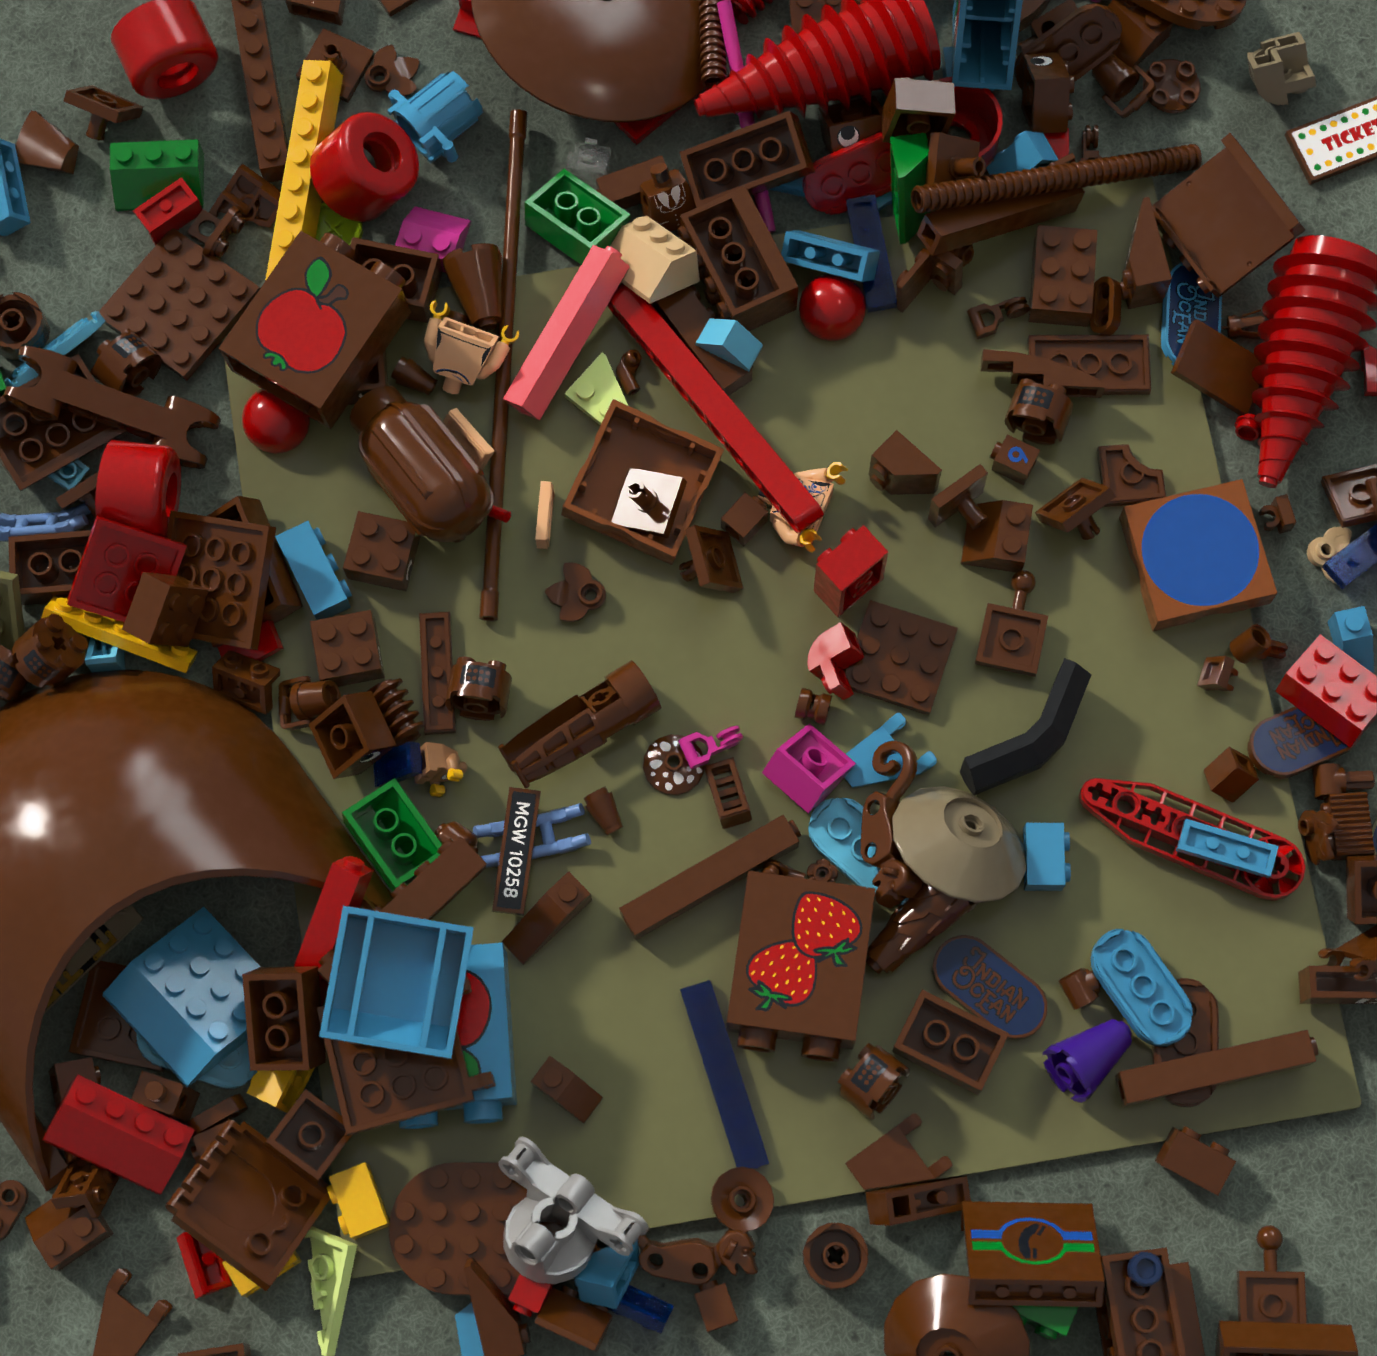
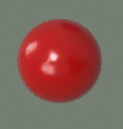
[799,274,866,341]
[242,389,310,454]

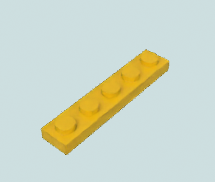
[41,596,198,673]

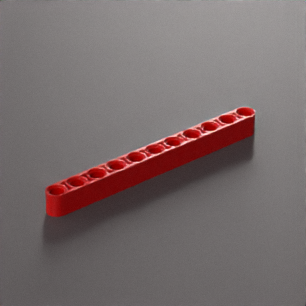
[607,283,824,534]

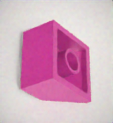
[395,206,471,272]
[762,723,856,813]

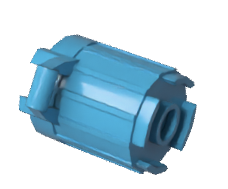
[387,71,483,164]

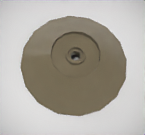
[892,786,1026,903]

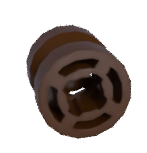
[794,688,832,725]

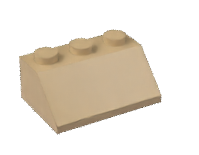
[610,215,700,304]

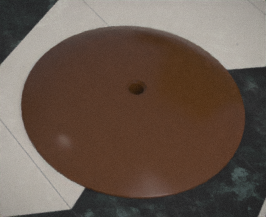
[471,0,705,122]

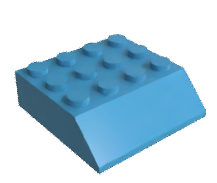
[319,906,474,1059]
[102,907,260,1088]

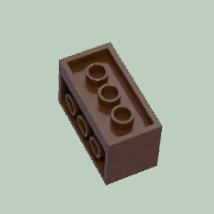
[678,186,798,331]
[1095,1247,1186,1356]

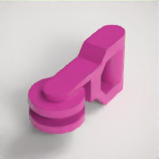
[678,726,744,769]

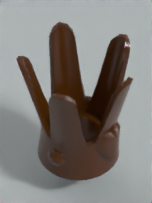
[1221,308,1265,339]

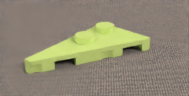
[564,352,628,425]
[304,1227,357,1356]

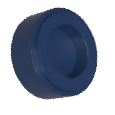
[1127,1252,1163,1287]

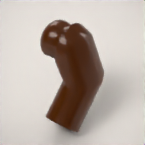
[616,349,642,396]
[762,860,806,878]

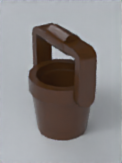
[1091,54,1156,118]
[278,676,341,731]

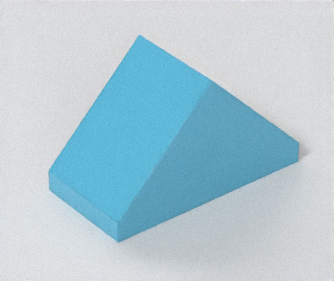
[695,318,763,372]
[85,637,125,673]

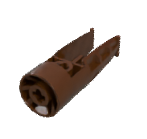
[498,660,662,788]

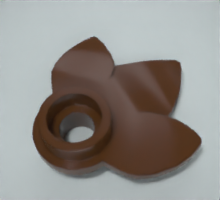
[365,44,420,97]
[545,562,606,622]
[1298,810,1339,866]

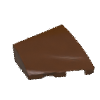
[16,110,79,175]
[209,163,281,228]

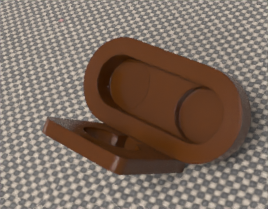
[188,206,246,258]

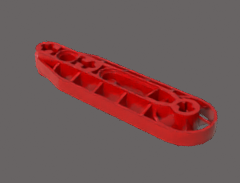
[1079,778,1305,901]

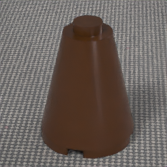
[443,243,502,331]

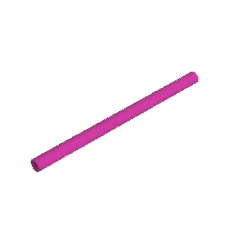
[717,0,776,233]

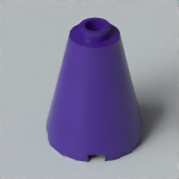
[1043,1019,1132,1103]

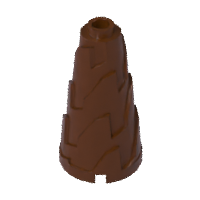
[866,882,978,974]

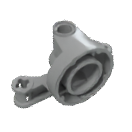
[499,1137,649,1284]

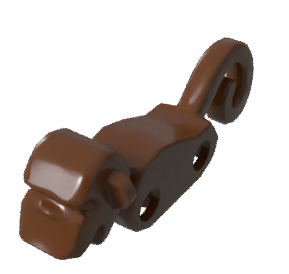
[860,740,923,908]
[593,1223,758,1285]

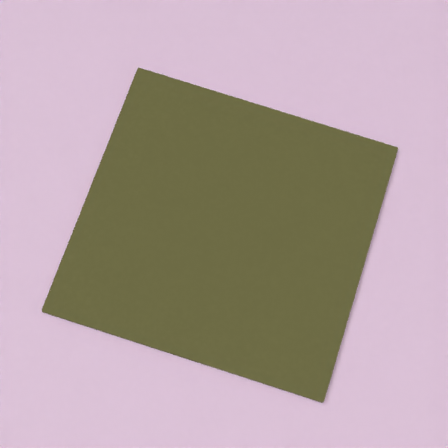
[222,177,1361,1279]

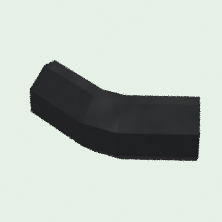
[960,658,1092,795]

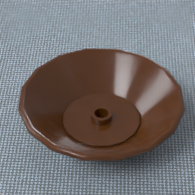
[884,1273,1030,1356]

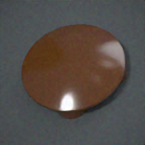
[1143,59,1201,113]

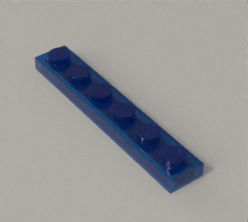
[680,980,769,1169]

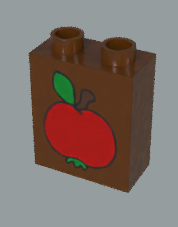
[218,231,411,429]

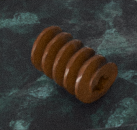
[368,678,425,748]

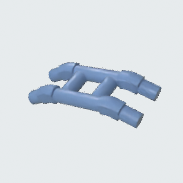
[0,503,91,542]
[473,803,591,868]

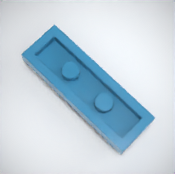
[1176,819,1279,879]

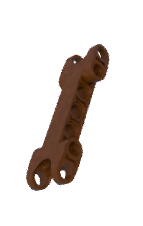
[3,346,221,469]

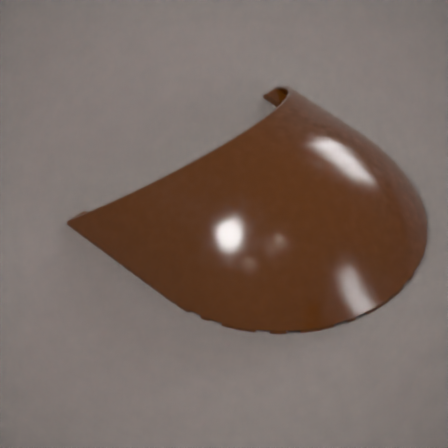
[0,669,393,1192]

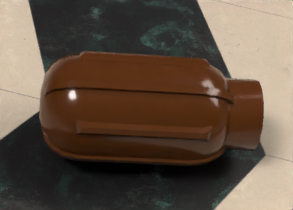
[350,385,494,543]

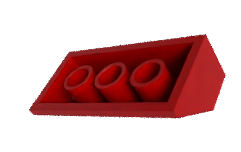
[42,1074,195,1195]

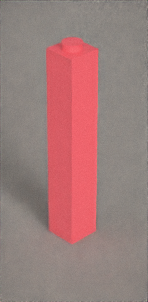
[503,245,630,420]

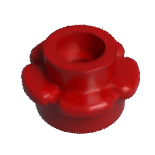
[1234,413,1261,441]

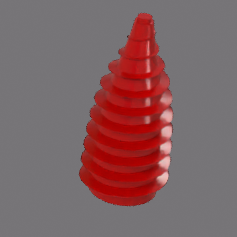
[694,0,941,119]
[1251,235,1377,488]

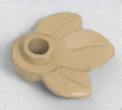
[1307,527,1366,585]

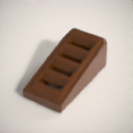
[704,757,752,829]

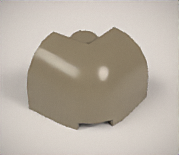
[1247,32,1316,105]

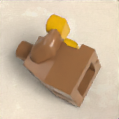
[411,742,467,797]

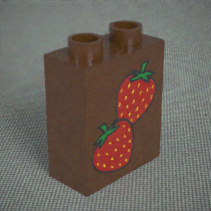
[727,871,876,1062]

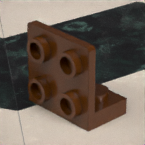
[896,248,963,313]

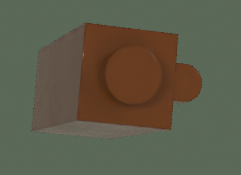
[596,155,666,210]

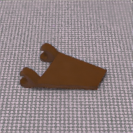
[1318,925,1377,981]
[845,1113,952,1190]
[93,1268,173,1356]

